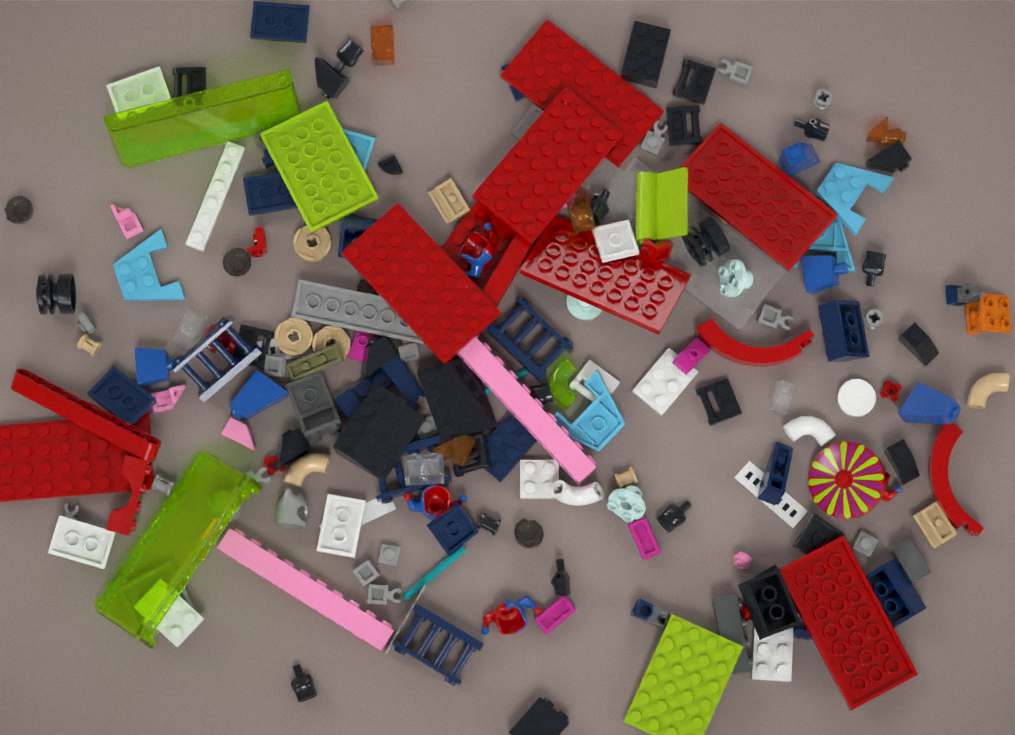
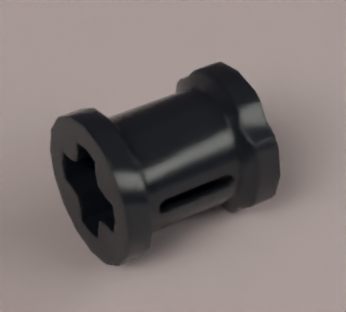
[477,513,502,536]

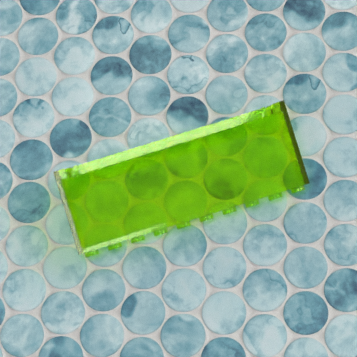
[103,69,301,168]
[95,451,263,649]

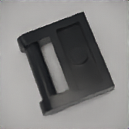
[672,59,716,105]
[172,67,206,107]
[666,106,703,146]
[233,324,275,370]
[695,378,742,426]
[450,434,492,477]

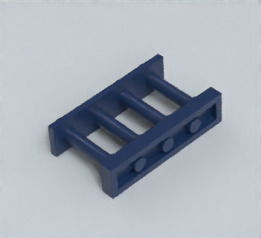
[486,296,573,384]
[172,315,262,403]
[376,435,452,504]
[392,603,484,686]

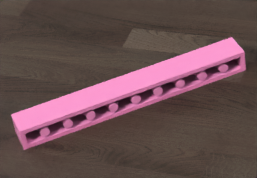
[457,336,596,485]
[217,528,395,652]

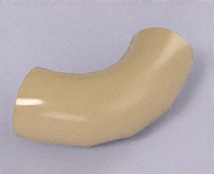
[966,373,1010,409]
[283,453,331,487]

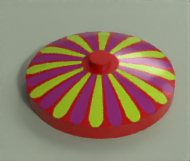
[808,441,886,519]

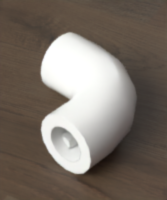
[783,416,836,446]
[550,480,604,506]

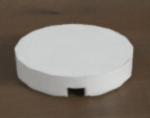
[837,379,876,417]

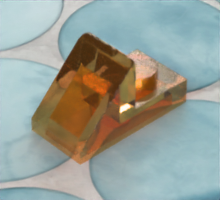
[866,116,906,144]
[433,435,475,466]

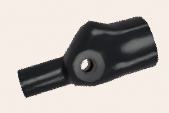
[335,39,364,72]
[793,118,830,142]
[586,189,610,224]
[862,250,886,287]
[528,383,553,405]
[656,501,692,533]
[551,559,571,596]
[291,664,317,703]

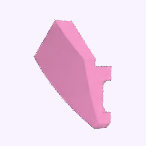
[110,204,144,239]
[150,385,185,414]
[221,417,257,452]

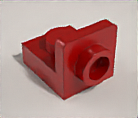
[247,227,268,258]
[640,238,673,264]

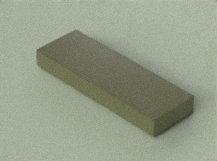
[285,343,345,382]

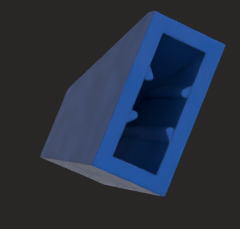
[778,142,821,177]
[229,370,289,420]
[898,382,961,424]

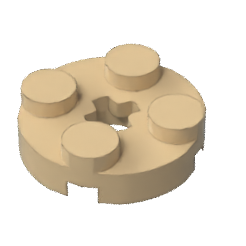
[293,226,332,262]
[275,317,313,356]
[312,325,351,359]

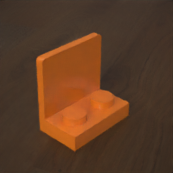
[965,293,1012,335]

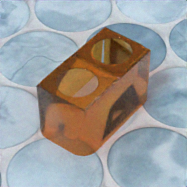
[371,24,395,66]
[567,194,595,233]

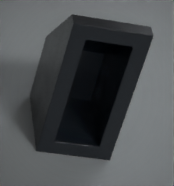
[314,57,350,99]
[865,140,912,173]
[898,322,939,367]
[361,335,398,377]
[274,428,311,471]
[884,439,920,485]

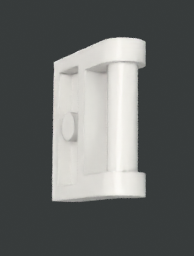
[569,359,620,402]

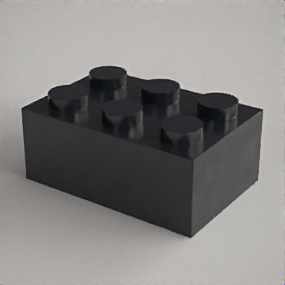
[621,21,671,89]
[738,568,802,640]

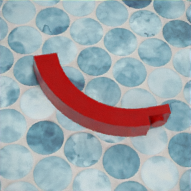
[695,318,814,367]
[928,422,984,537]

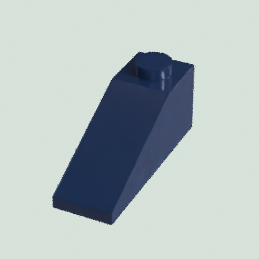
[757,442,793,506]

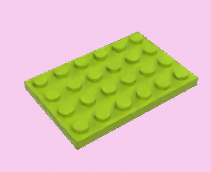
[260,101,379,234]
[623,614,744,735]

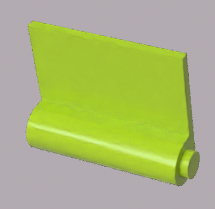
[635,167,688,246]

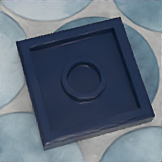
[426,502,479,556]

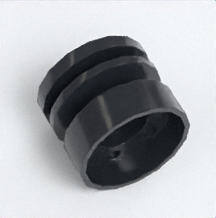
[682,216,730,267]
[36,273,76,315]

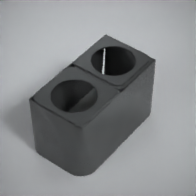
[891,538,931,583]

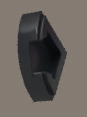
[378,155,403,175]

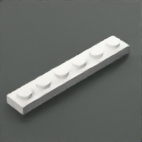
[186,141,246,252]

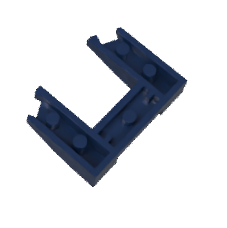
[334,355,425,422]

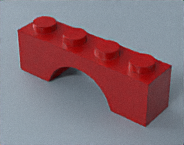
[106,453,152,536]

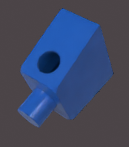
[801,255,848,295]
[135,348,180,387]

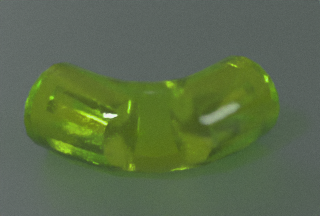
[549,357,578,411]

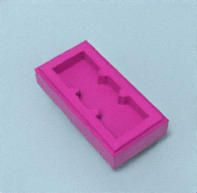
[348,331,376,363]
[672,338,711,375]
[628,517,661,561]
[534,595,576,635]

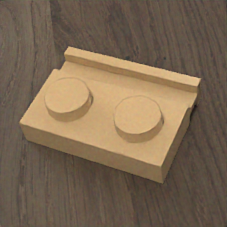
[428,178,471,225]
[912,501,958,549]

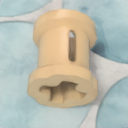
[77,333,102,358]
[613,467,638,489]

